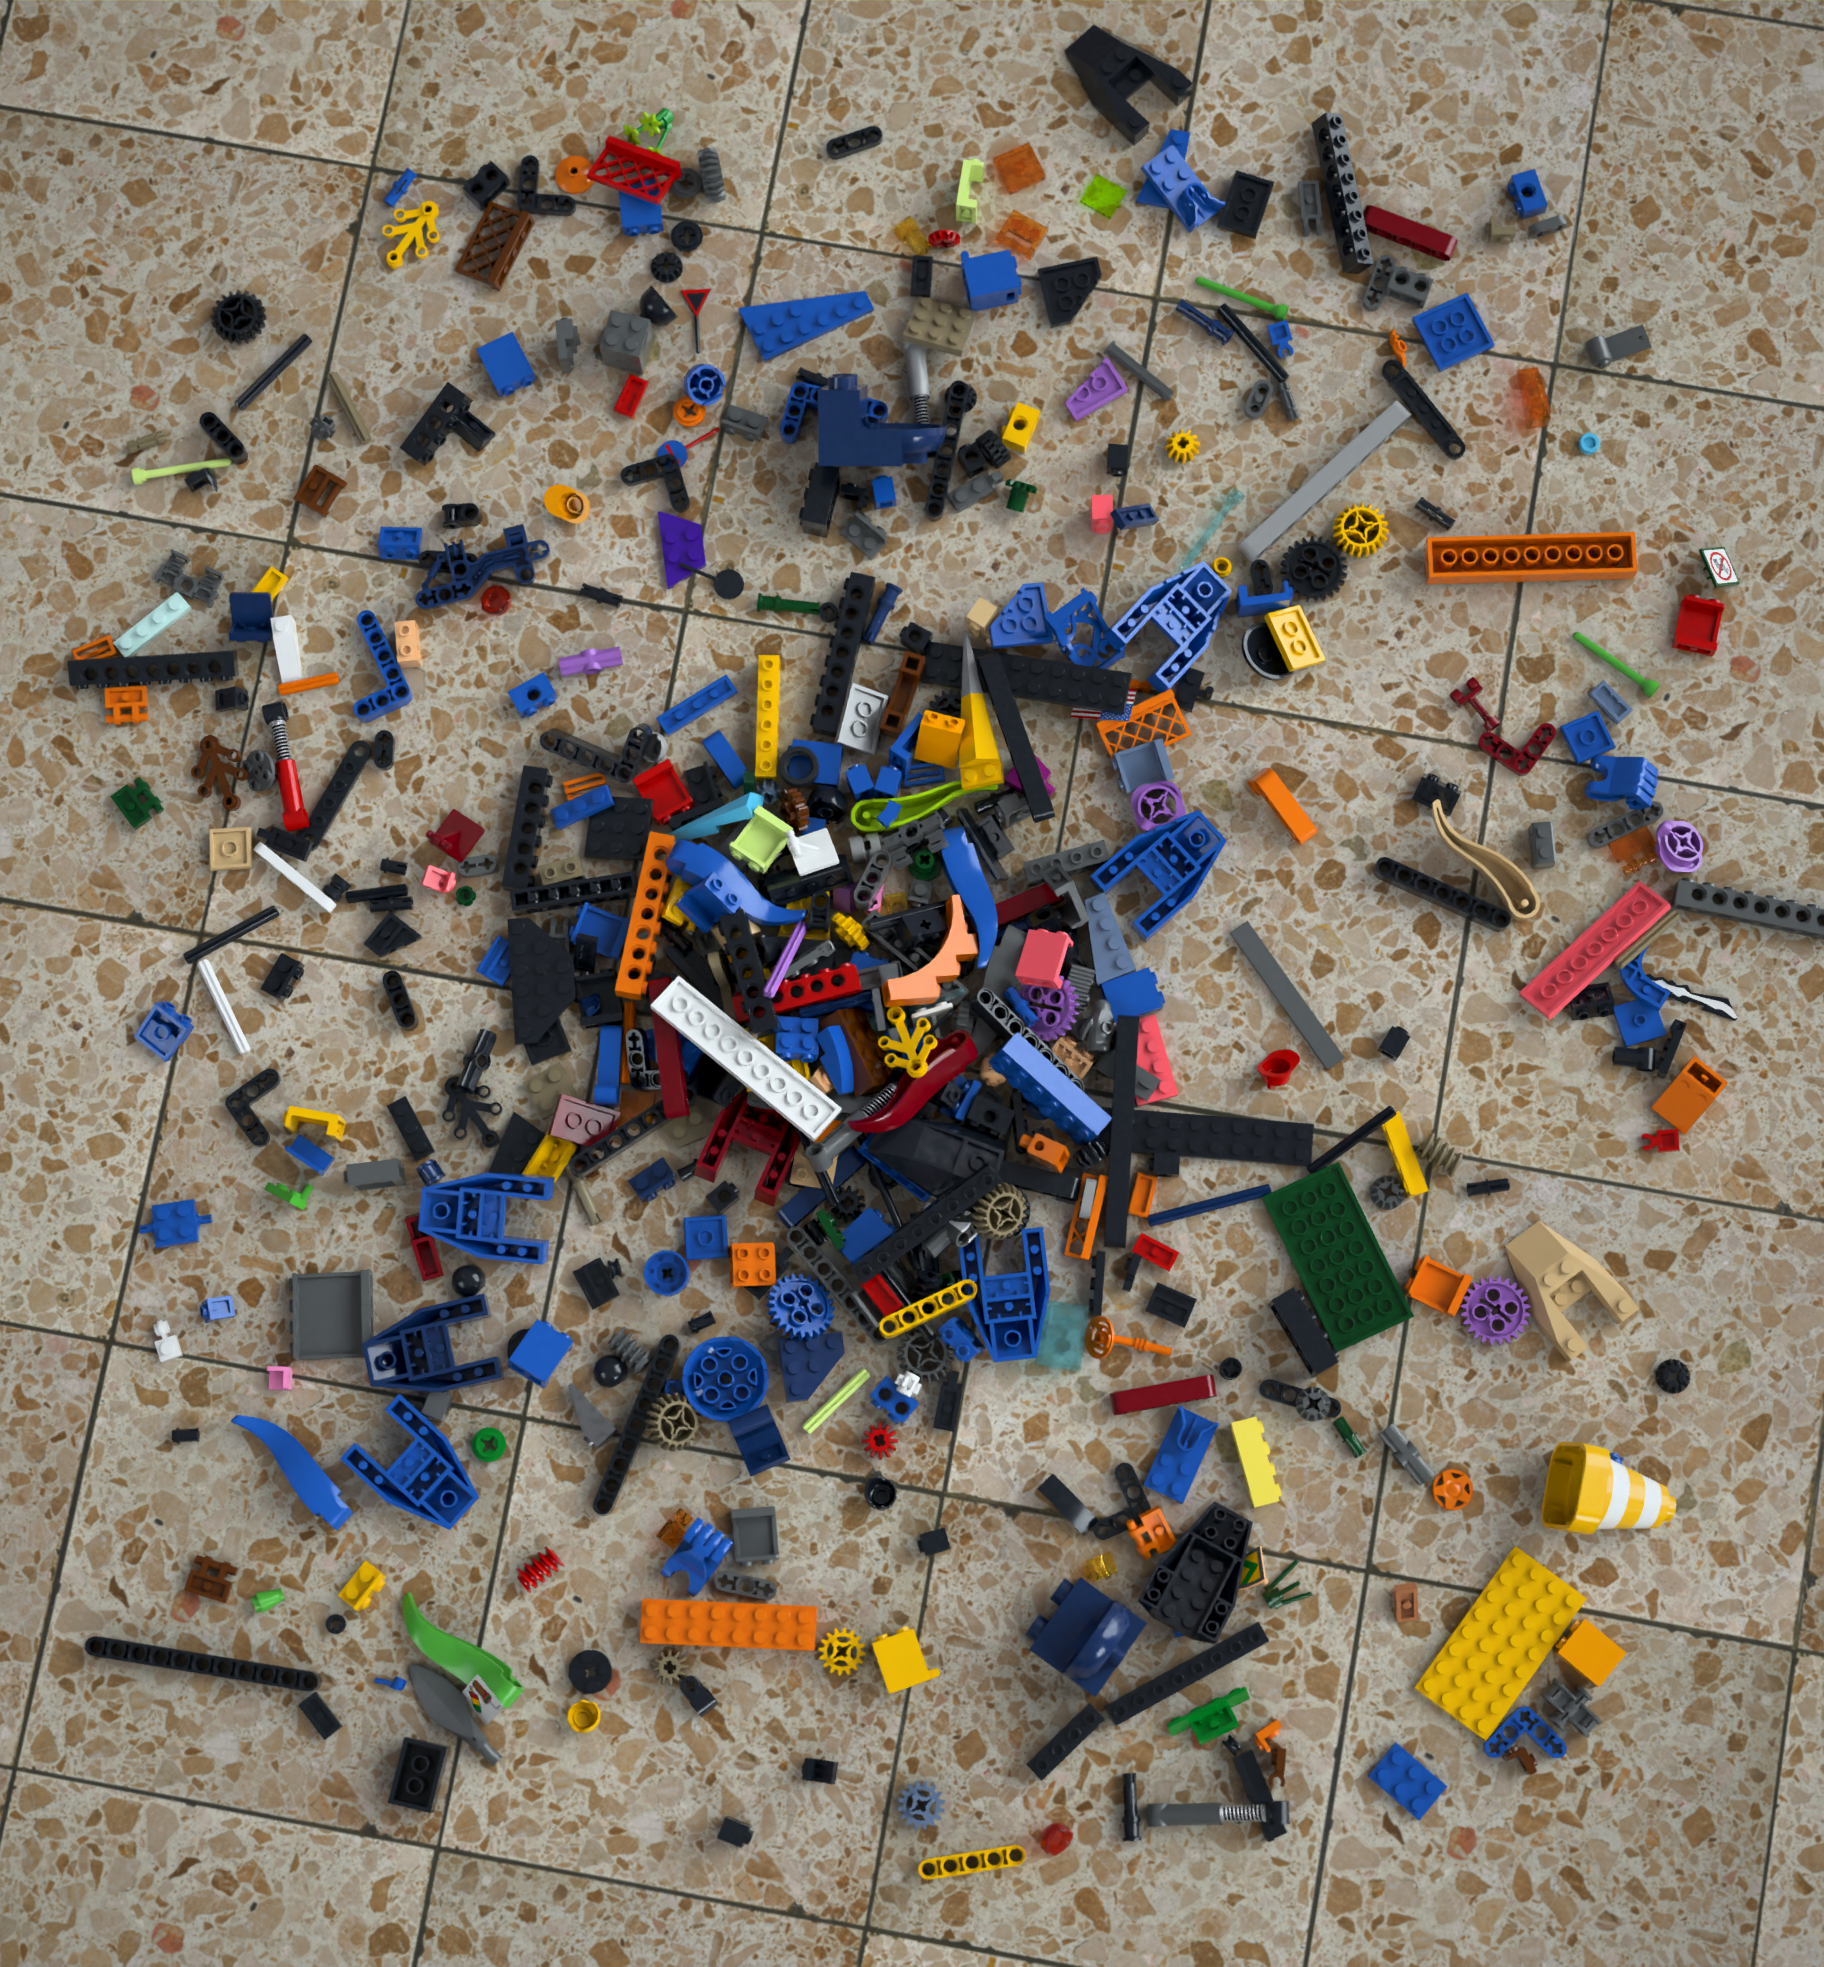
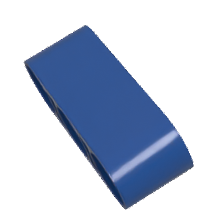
[701,730,752,790]

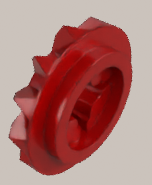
[928,230,960,249]

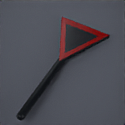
[681,289,711,354]

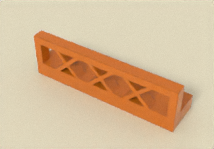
[1064,1172,1108,1261]

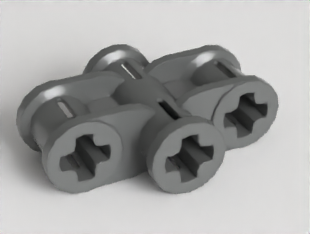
[1540,1678,1602,1739]

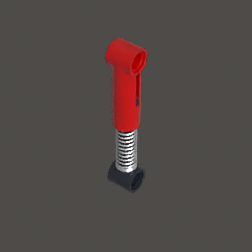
[262,700,309,832]

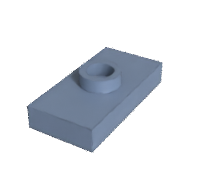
[1588,680,1633,725]

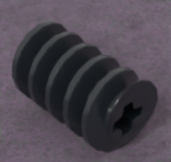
[912,1269,943,1314]

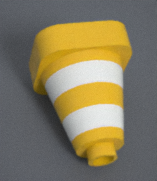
[1541,1442,1676,1535]

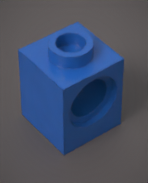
[872,475,897,509]

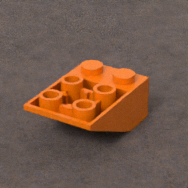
[1651,1056,1729,1135]

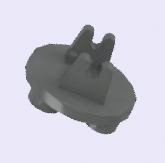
[242,750,277,791]

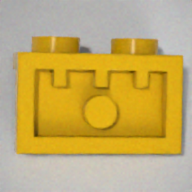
[338,1560,386,1611]

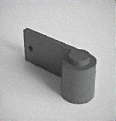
[1585,324,1651,369]
[1093,1046,1161,1102]

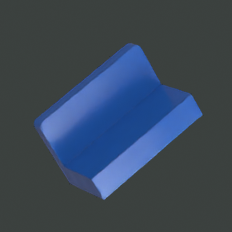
[284,1134,335,1176]

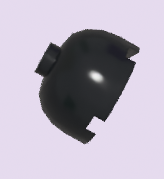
[639,286,678,327]
[806,785,848,825]

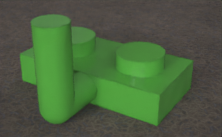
[264,1182,314,1210]

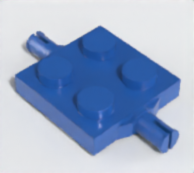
[139,1199,213,1249]

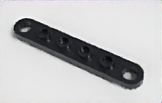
[1382,359,1466,460]
[299,740,372,851]

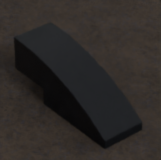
[1037,1473,1099,1536]

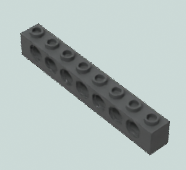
[1671,878,1824,940]

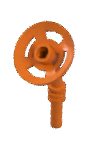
[1085,1316,1173,1359]

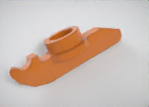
[1389,329,1407,368]

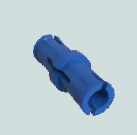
[383,168,417,208]
[1003,986,1039,1027]

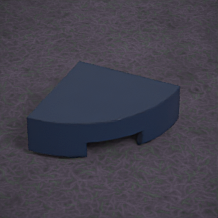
[579,993,601,1017]

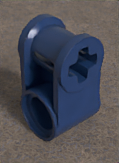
[416,1159,445,1186]

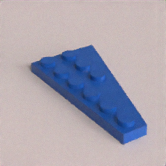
[738,291,874,362]

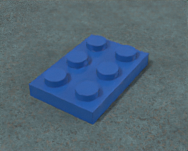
[1368,1742,1447,1821]

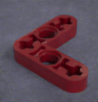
[1478,723,1556,776]

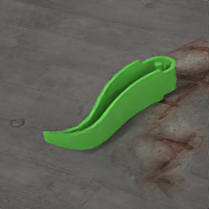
[403,1592,525,1708]

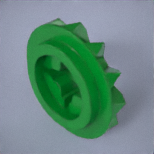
[471,1427,506,1462]

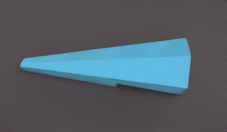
[667,792,764,841]

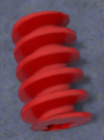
[516,1546,565,1593]

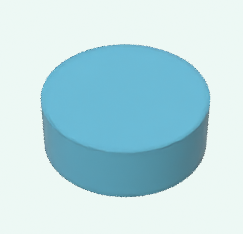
[1578,433,1600,455]

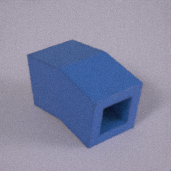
[877,800,901,829]

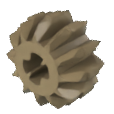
[652,1649,689,1686]

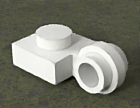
[154,1320,183,1363]

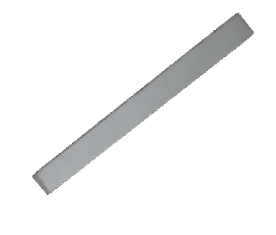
[1238,401,1412,563]

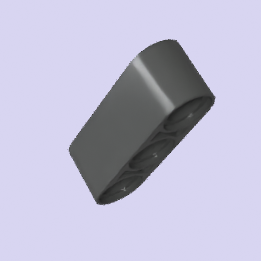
[854,850,891,911]

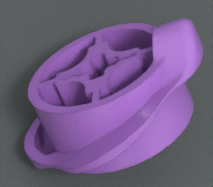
[1131,781,1186,832]
[1655,820,1703,873]

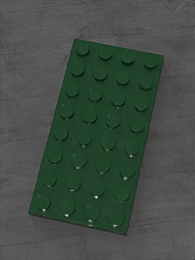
[1261,1162,1414,1352]

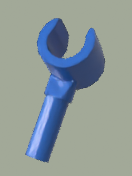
[374,1676,407,1691]

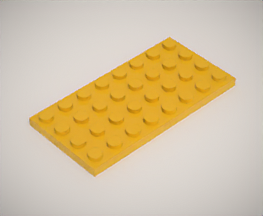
[1414,1546,1587,1741]

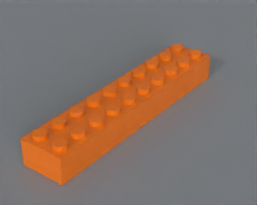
[1424,532,1637,585]

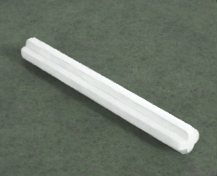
[197,959,250,1054]

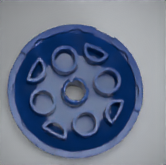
[682,1336,769,1422]

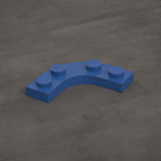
[1619,931,1671,1012]

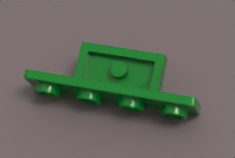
[1167,1687,1250,1746]

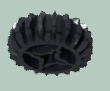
[211,289,267,345]

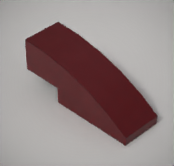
[405,1212,444,1281]

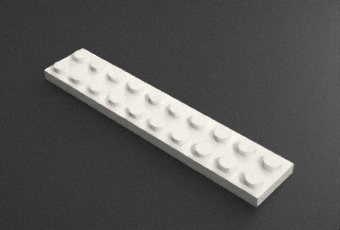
[650,976,842,1141]

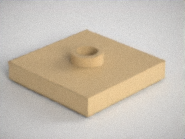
[209,827,253,871]

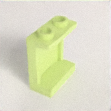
[956,159,984,224]
[729,805,793,874]

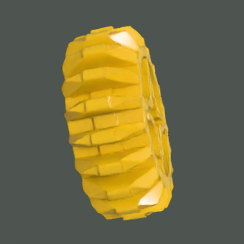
[1332,502,1389,558]

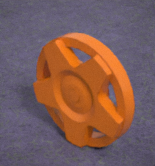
[1432,1469,1473,1511]

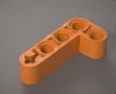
[1247,768,1318,845]

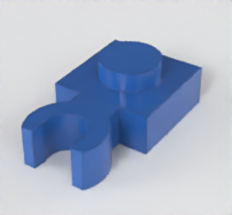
[1267,320,1294,359]

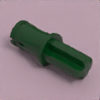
[1333,1416,1367,1459]

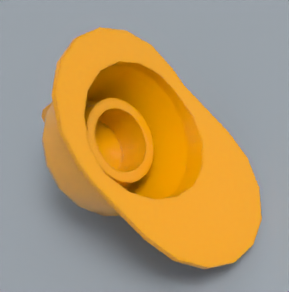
[544,484,590,524]

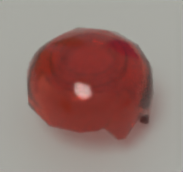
[480,585,512,616]
[1039,1822,1073,1856]

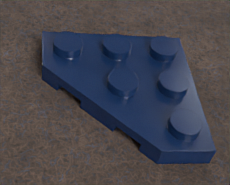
[778,1332,845,1403]

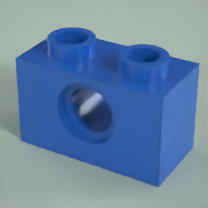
[1507,169,1548,220]
[508,672,558,718]
[874,765,902,799]

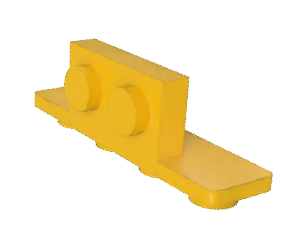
[522,1131,578,1182]

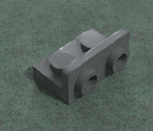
[721,404,768,442]
[840,511,888,561]

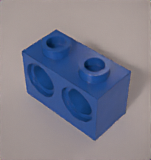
[845,764,875,804]
[870,1376,920,1424]

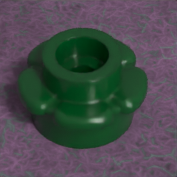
[456,886,476,906]

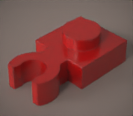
[1641,1129,1680,1153]

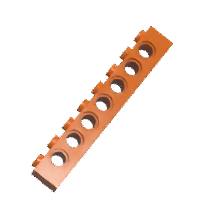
[615,832,676,1000]

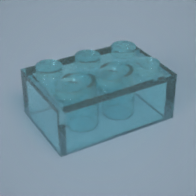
[1037,1300,1089,1373]

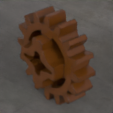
[779,787,809,833]

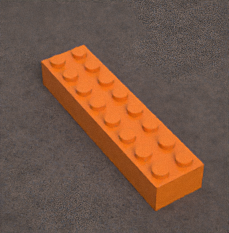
[640,1599,818,1651]

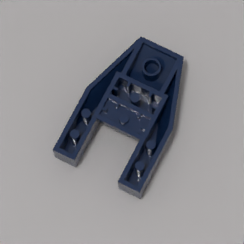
[362,1294,505,1393]

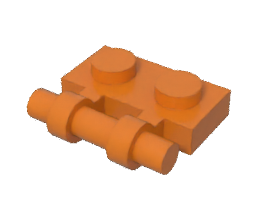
[105,685,149,725]
[1126,1505,1177,1560]

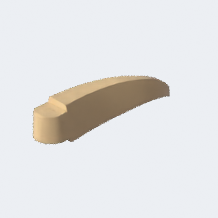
[1432,799,1540,921]

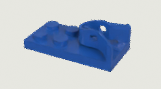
[1140,144,1226,233]
[1143,1405,1219,1504]

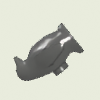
[1080,999,1117,1054]

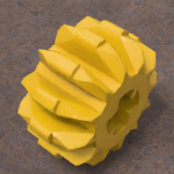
[1165,428,1200,464]

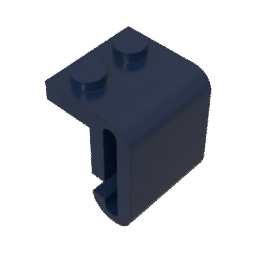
[727,1404,791,1476]

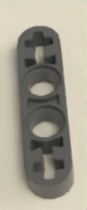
[1587,801,1663,849]

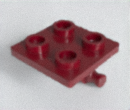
[426,809,485,863]

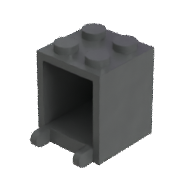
[595,310,654,375]

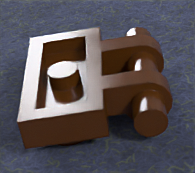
[184,1555,238,1603]

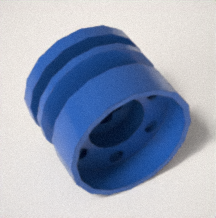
[644,1250,690,1296]

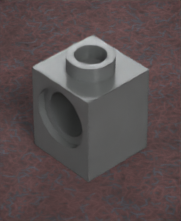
[421,1391,454,1422]

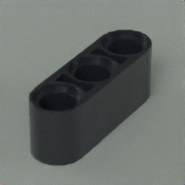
[199,412,248,465]
[382,970,419,1031]

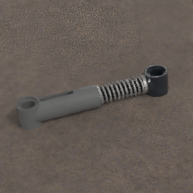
[805,1067,906,1172]
[1147,1801,1290,1827]

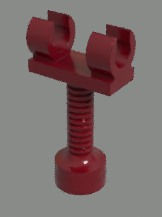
[1449,677,1501,732]

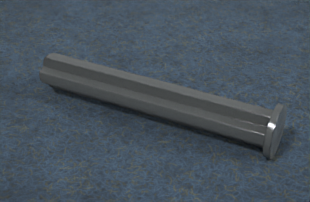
[1104,341,1174,401]

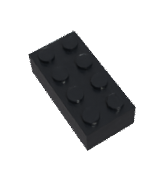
[1268,1287,1339,1379]

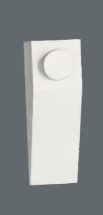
[271,615,303,683]

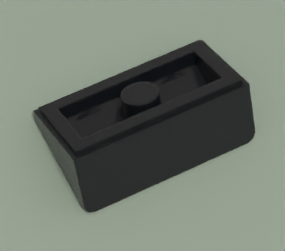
[453,411,496,452]

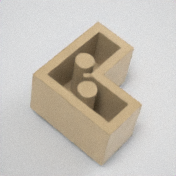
[966,597,1002,650]

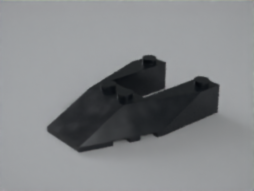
[1065,25,1193,146]

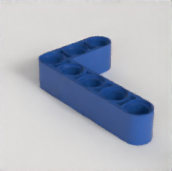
[780,382,888,444]
[353,610,413,723]

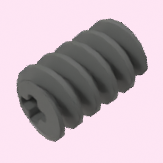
[608,1327,654,1374]

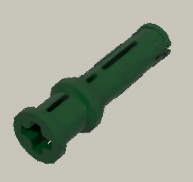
[757,593,820,616]

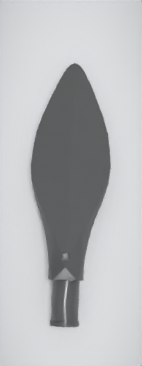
[409,1664,502,1767]

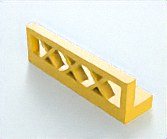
[1381,1111,1428,1199]

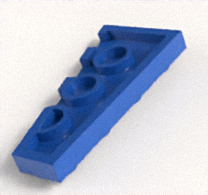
[1136,129,1190,209]

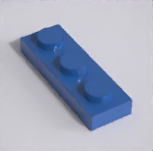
[551,784,614,830]

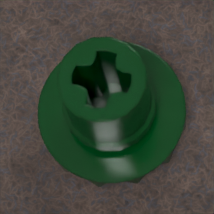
[1005,479,1038,513]
[908,848,942,882]

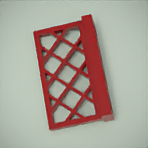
[587,136,682,205]

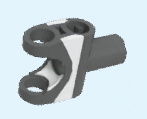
[922,1210,979,1258]

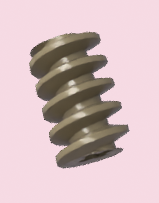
[1415,1132,1463,1177]

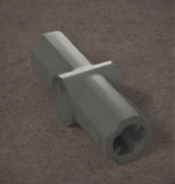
[1379,1423,1435,1486]

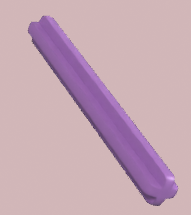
[763,921,807,998]

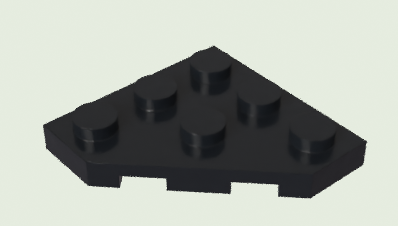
[1038,257,1102,328]

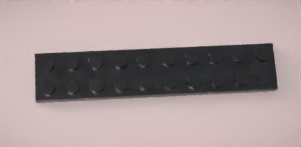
[921,641,1132,715]
[1099,1107,1314,1167]

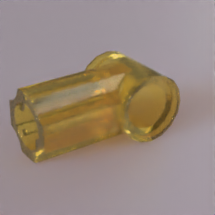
[893,216,931,256]

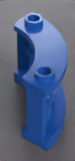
[1043,587,1126,669]

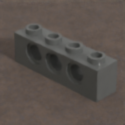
[1023,840,1110,887]

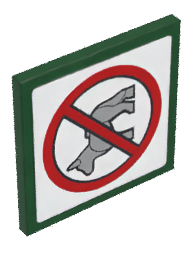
[1699,547,1740,587]

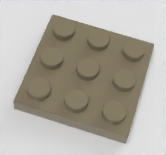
[902,296,977,357]

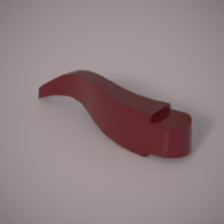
[847,1030,978,1133]

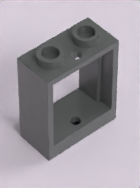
[344,1158,406,1191]

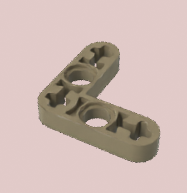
[707,951,740,1025]

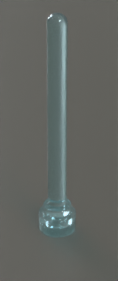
[1180,487,1245,571]
[869,988,965,1032]

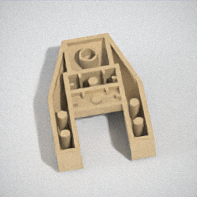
[1504,1221,1639,1362]

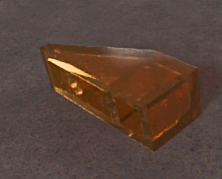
[1517,367,1551,429]

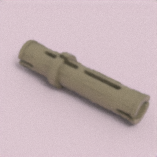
[564,1165,603,1226]

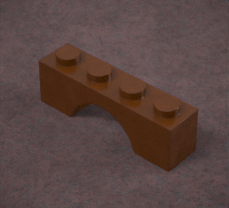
[879,651,926,739]

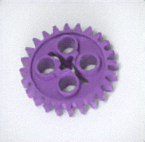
[1013,975,1080,1041]
[1460,1276,1531,1346]

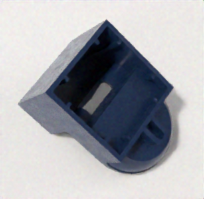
[818,373,947,466]
[1025,1577,1147,1697]

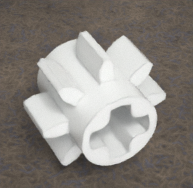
[894,1371,922,1397]

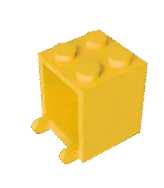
[872,1626,940,1694]

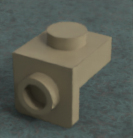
[1485,216,1516,245]

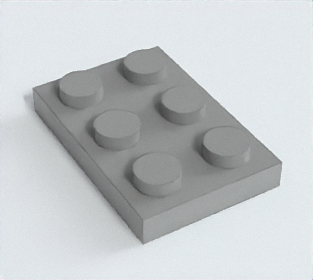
[834,683,889,756]

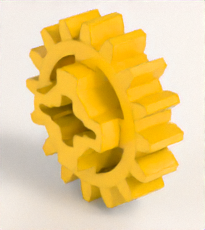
[830,912,870,951]
[819,1628,866,1676]

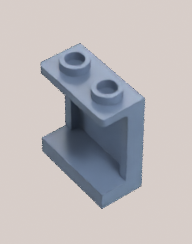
[1110,738,1175,794]

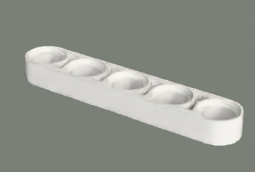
[253,842,337,913]

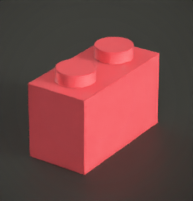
[1090,495,1113,534]

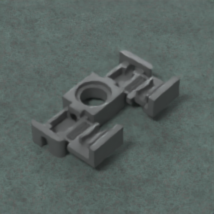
[154,549,224,608]
[879,810,949,870]

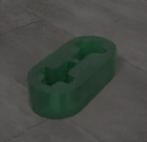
[744,770,756,795]

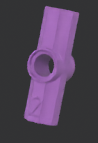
[558,647,623,677]

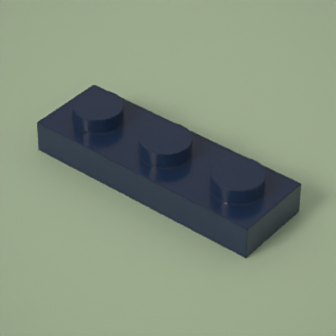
[1110,503,1159,531]

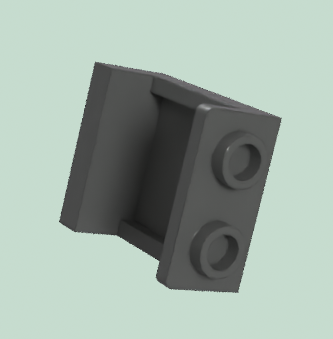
[1040,863,1090,929]
[731,1506,779,1567]

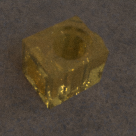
[885,892,908,915]
[1083,1552,1118,1582]

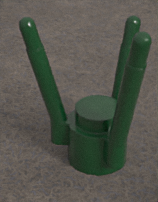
[1262,1560,1312,1609]

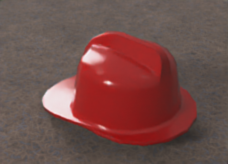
[1257,1049,1300,1090]

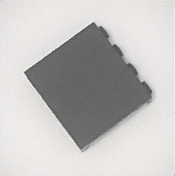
[289,1269,374,1361]

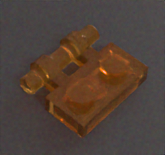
[1608,826,1659,875]

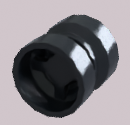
[322,873,351,902]
[1219,1357,1242,1380]

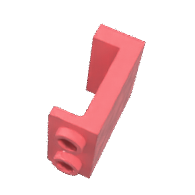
[1015,928,1074,989]

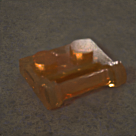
[995,209,1048,261]

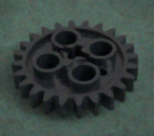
[1280,536,1348,603]

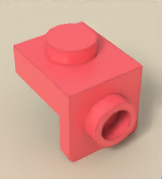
[420,865,456,894]

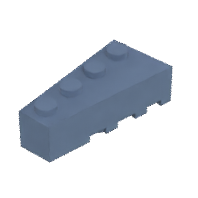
[1084,893,1136,989]

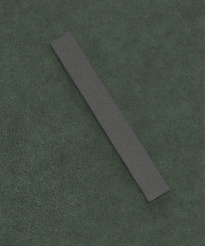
[1230,921,1345,1070]

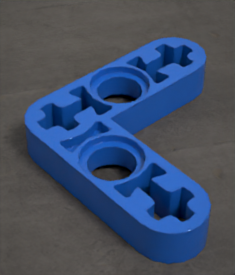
[1483,1706,1567,1758]

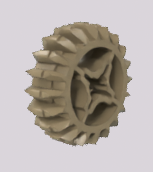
[971,1182,1027,1241]
[645,1393,703,1452]

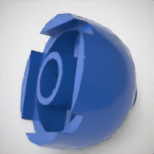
[683,364,726,406]

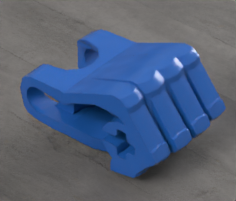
[1584,755,1658,810]
[661,1518,733,1597]

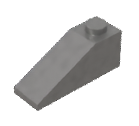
[568,1383,618,1448]

